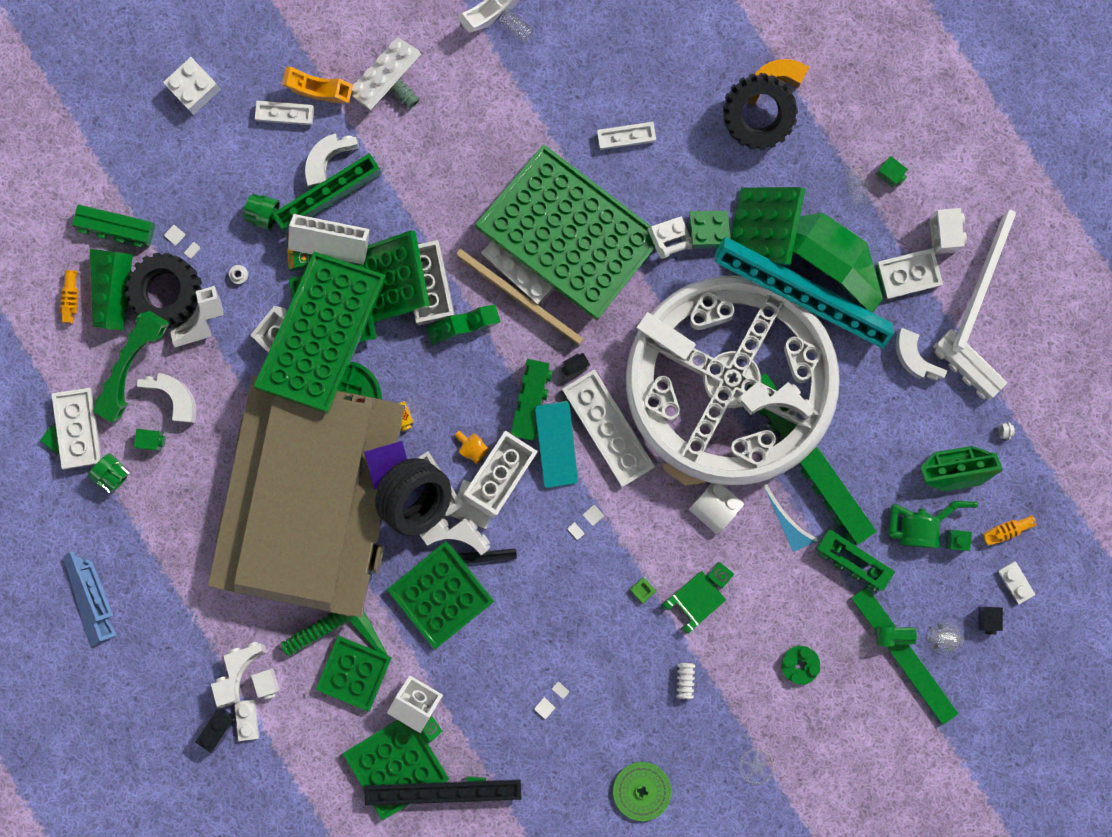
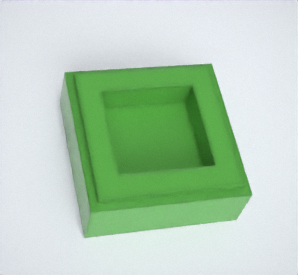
[630,577,656,604]

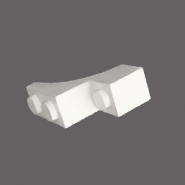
[458,0,520,33]
[170,286,224,347]
[738,382,814,420]
[420,516,490,555]
[211,642,267,708]

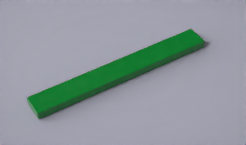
[851,587,959,725]

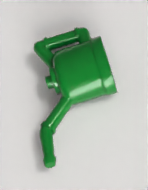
[888,501,978,548]

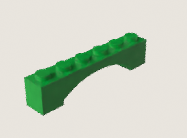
[93,311,169,423]

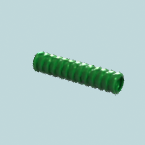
[281,612,354,657]

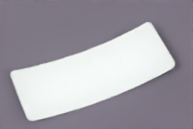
[164,225,200,259]
[568,505,604,540]
[535,682,569,719]

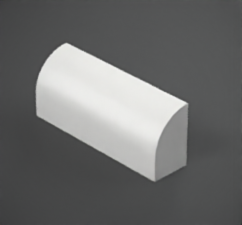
[288,214,370,265]

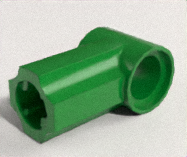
[877,626,917,646]

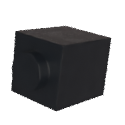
[979,606,1003,635]

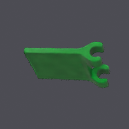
[662,571,726,634]

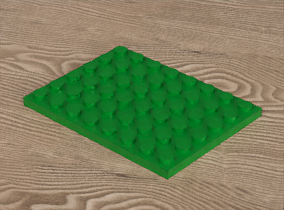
[475,144,655,321]

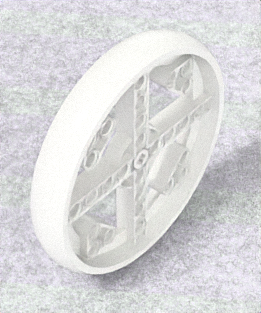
[626,276,839,485]

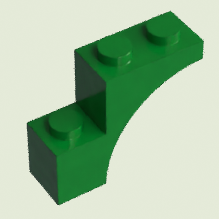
[426,305,501,345]

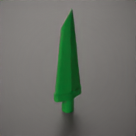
[349,611,388,655]

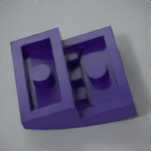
[364,441,407,490]

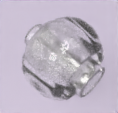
[926,619,964,657]

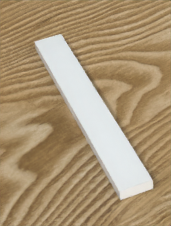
[951,209,1016,352]

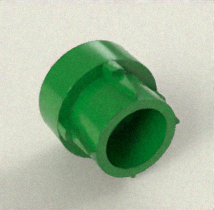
[243,193,280,231]
[87,453,129,493]

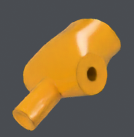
[455,431,489,464]

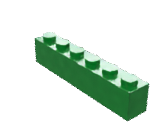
[272,153,382,233]

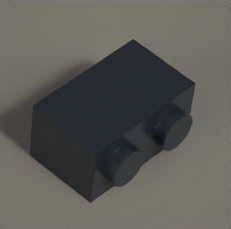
[195,708,236,753]

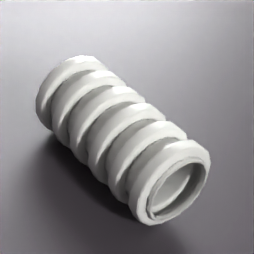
[676,663,695,699]

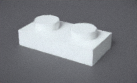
[998,561,1035,604]
[235,699,259,741]

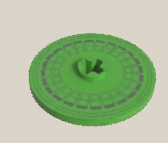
[613,762,671,821]

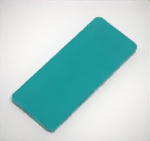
[535,401,578,488]

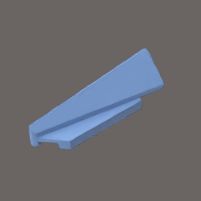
[63,551,117,646]

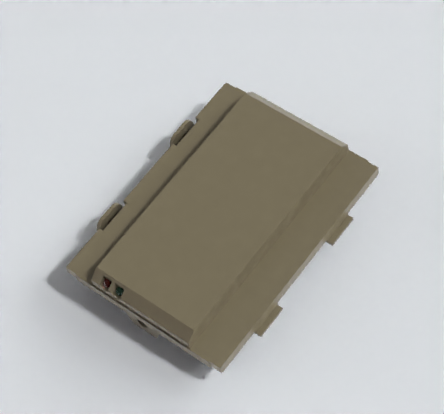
[208,375,405,617]

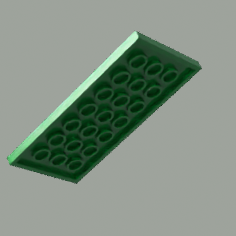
[254,251,386,414]

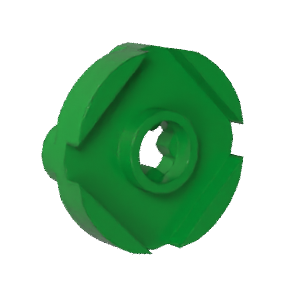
[781,645,820,685]

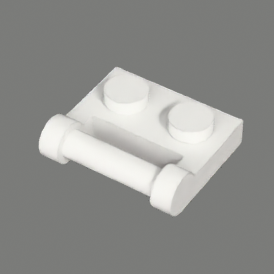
[648,217,693,259]

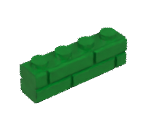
[72,204,155,248]

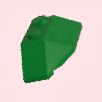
[920,446,1003,492]

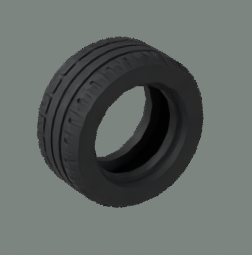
[375,458,452,536]

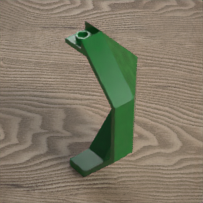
[793,213,883,313]

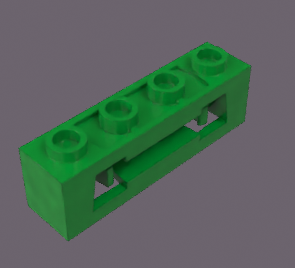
[815,529,895,592]

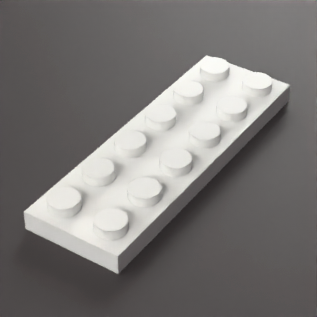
[562,369,655,487]

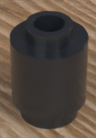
[561,353,590,379]

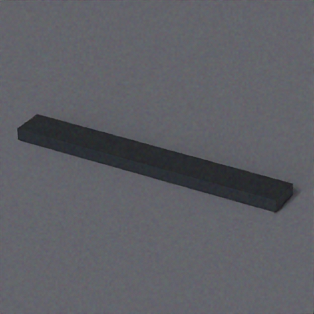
[364,779,522,806]

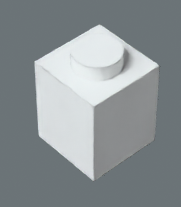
[251,668,280,700]

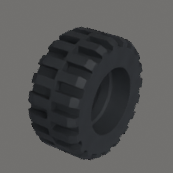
[723,73,798,150]
[125,253,202,328]

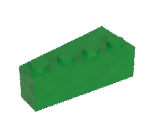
[90,249,133,331]
[511,358,553,441]

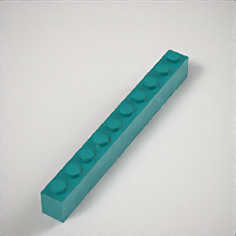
[715,237,894,349]

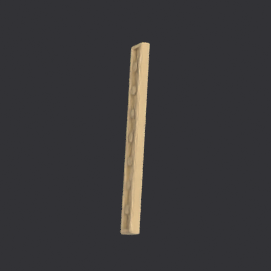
[456,249,584,346]

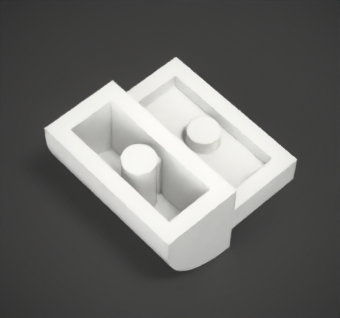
[688,483,744,535]

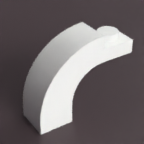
[305,133,359,189]
[137,373,196,423]

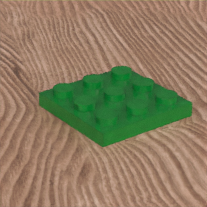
[316,635,392,712]

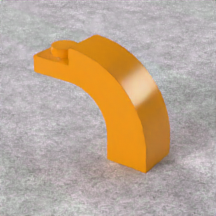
[748,59,809,107]
[282,67,353,103]

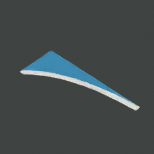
[763,484,818,552]

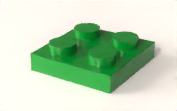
[689,211,731,248]

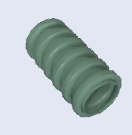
[390,79,420,109]

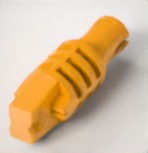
[60,270,79,323]
[982,515,1037,545]

